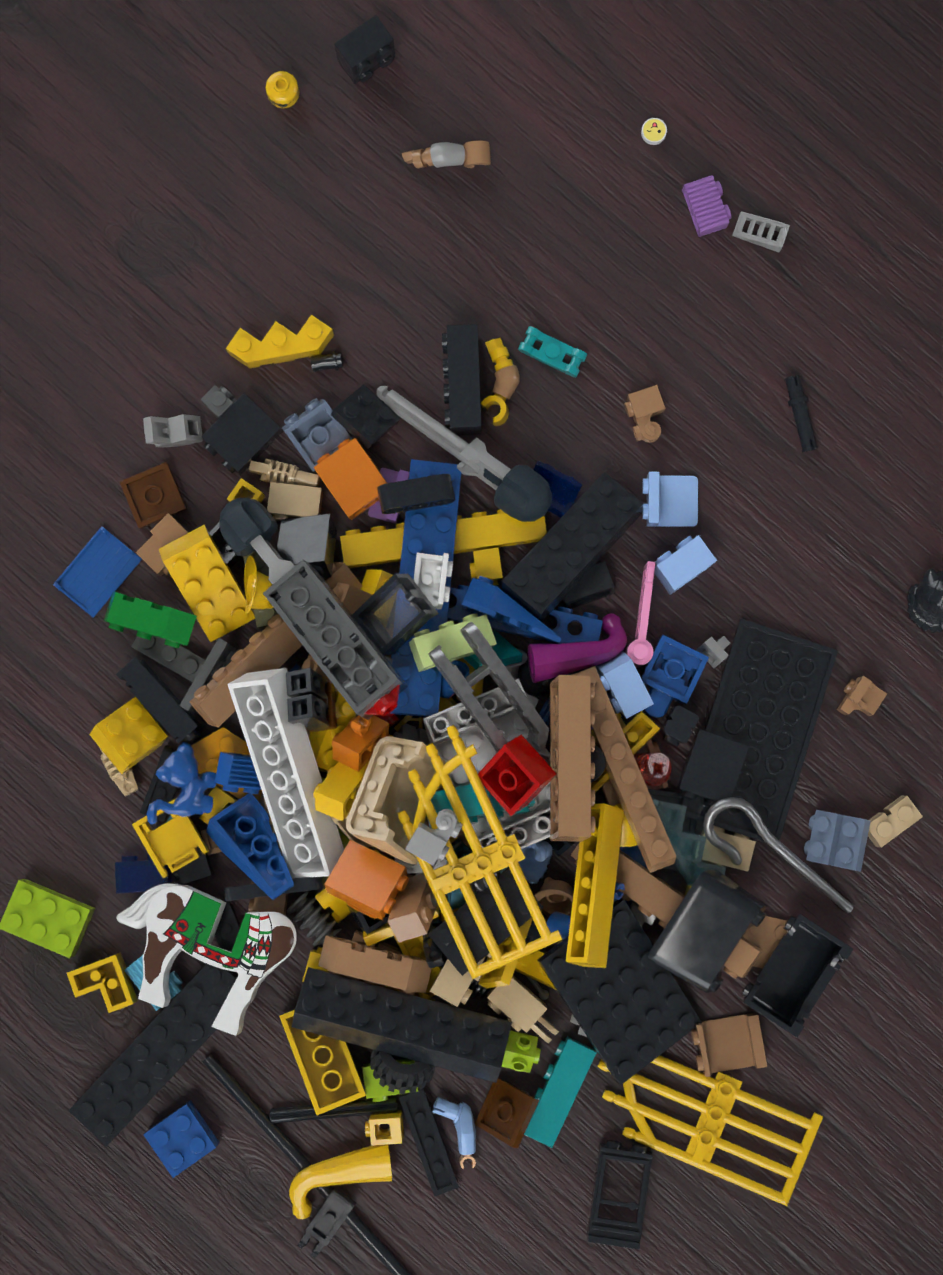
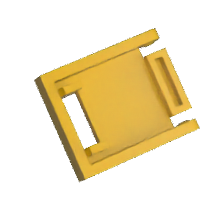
[132,798,209,878]

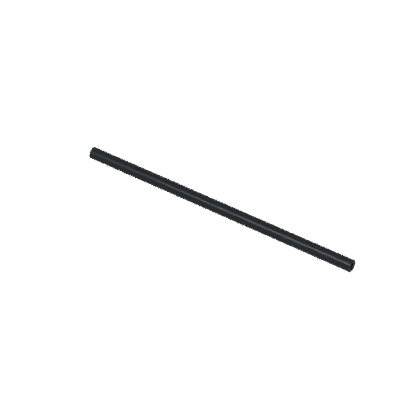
[202,1053,411,1275]

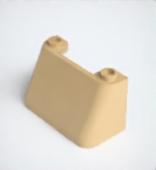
[346,736,451,865]

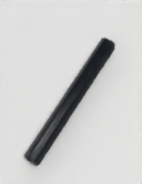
[269,1098,398,1123]

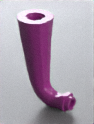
[528,614,627,683]

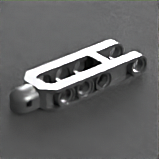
[428,622,550,766]

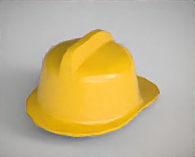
[244,556,274,614]

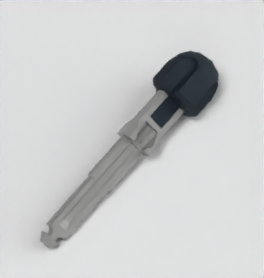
[376,386,552,522]

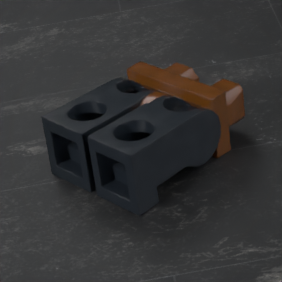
[286,668,338,733]

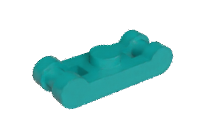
[518,326,587,378]

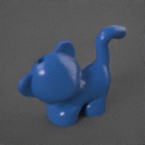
[147,742,216,824]

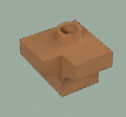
[836,676,887,716]

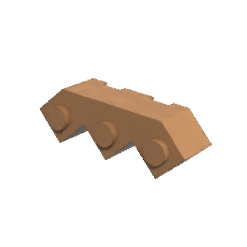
[318,935,432,995]

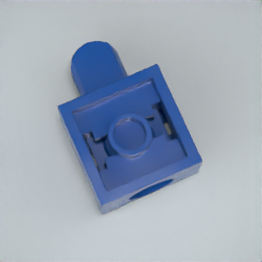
[641,635,709,718]

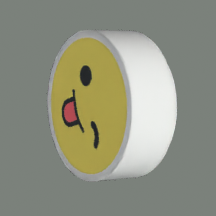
[641,118,667,145]

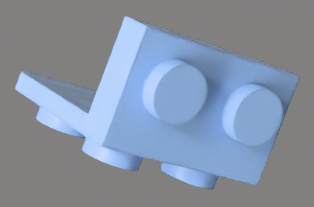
[642,472,698,527]

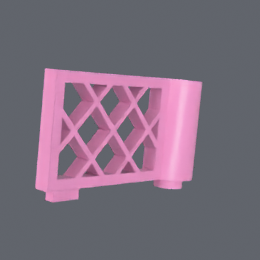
[625,561,655,668]

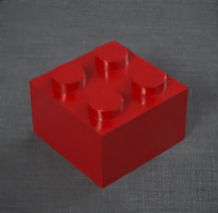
[478,734,557,816]

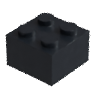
[334,15,395,84]

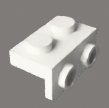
[410,553,453,609]

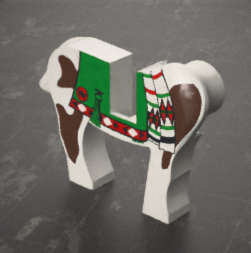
[117,883,297,1036]

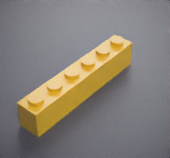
[566,803,624,968]

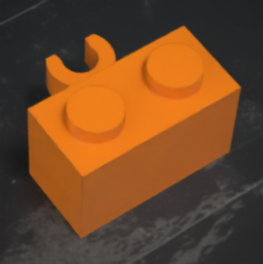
[332,715,389,772]

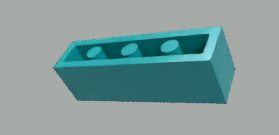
[427,784,535,829]
[524,1036,597,1148]

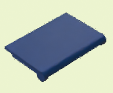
[53,526,142,618]

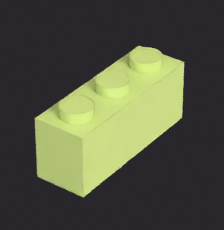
[409,613,497,672]

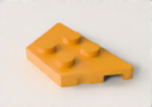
[191,727,262,803]

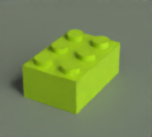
[0,879,95,958]

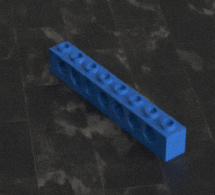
[395,585,603,643]

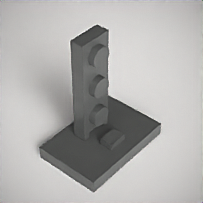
[131,636,239,715]

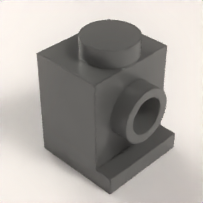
[201,385,237,418]

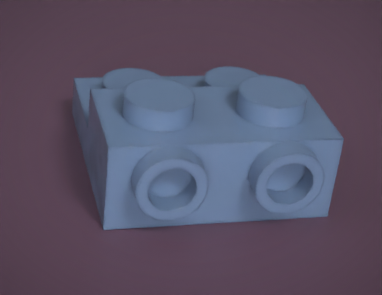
[282,398,352,472]
[804,810,871,872]

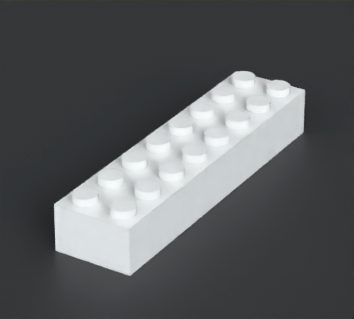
[227,668,344,878]

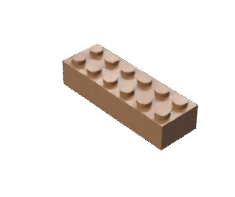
[550,675,595,842]

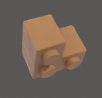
[136,513,189,576]

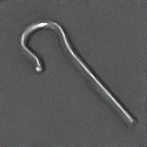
[703,797,853,913]

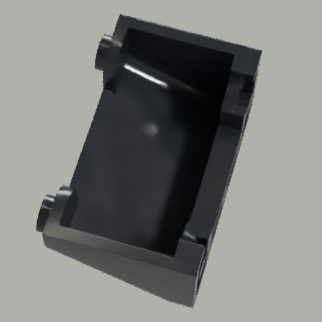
[648,869,767,993]
[741,914,854,1038]

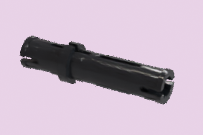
[784,375,818,453]

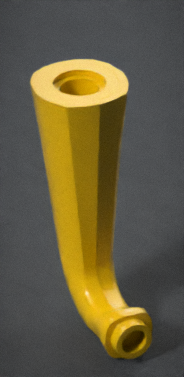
[289,1144,392,1219]

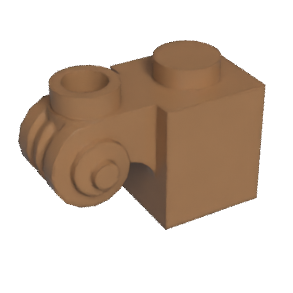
[624,385,665,443]

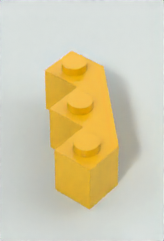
[226,315,334,368]

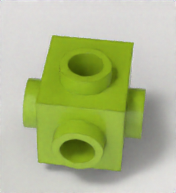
[502,1031,541,1073]

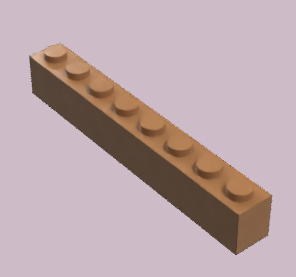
[189,562,363,727]
[573,666,677,873]
[571,842,763,979]

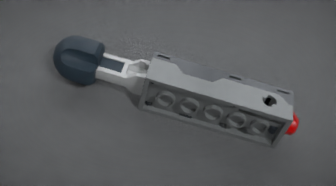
[219,498,408,720]

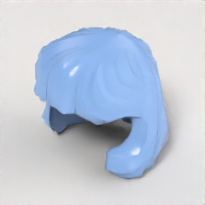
[519,840,553,884]

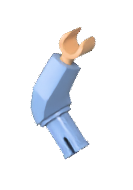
[432,1097,476,1169]

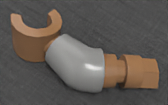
[402,141,491,169]

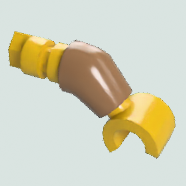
[481,338,520,426]

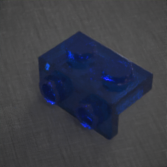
[533,461,582,518]

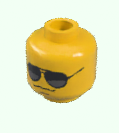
[265,71,299,109]

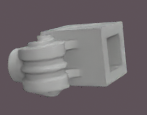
[405,809,463,866]

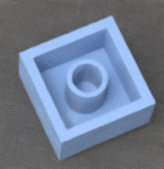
[654,535,717,595]
[595,651,654,719]

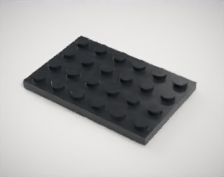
[537,898,702,1085]

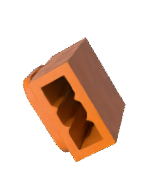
[313,438,387,520]
[324,839,409,920]

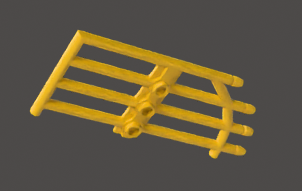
[397,725,562,979]
[598,1055,823,1206]

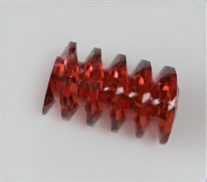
[634,753,671,786]

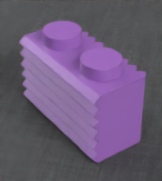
[682,175,731,237]

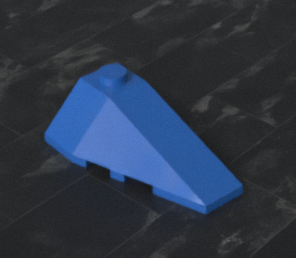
[462,576,561,644]
[206,793,294,900]

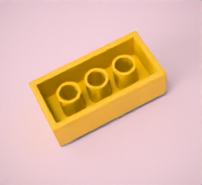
[159,525,255,642]
[279,1010,366,1115]

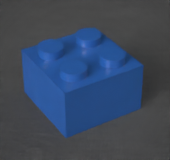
[143,1100,220,1178]

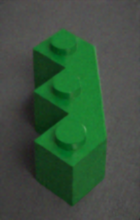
[104,592,197,649]

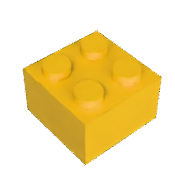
[89,697,168,775]

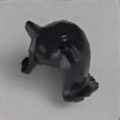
[907,569,943,633]

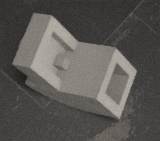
[143,414,203,447]

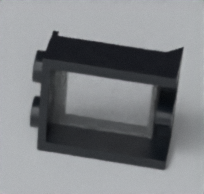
[352,573,439,655]

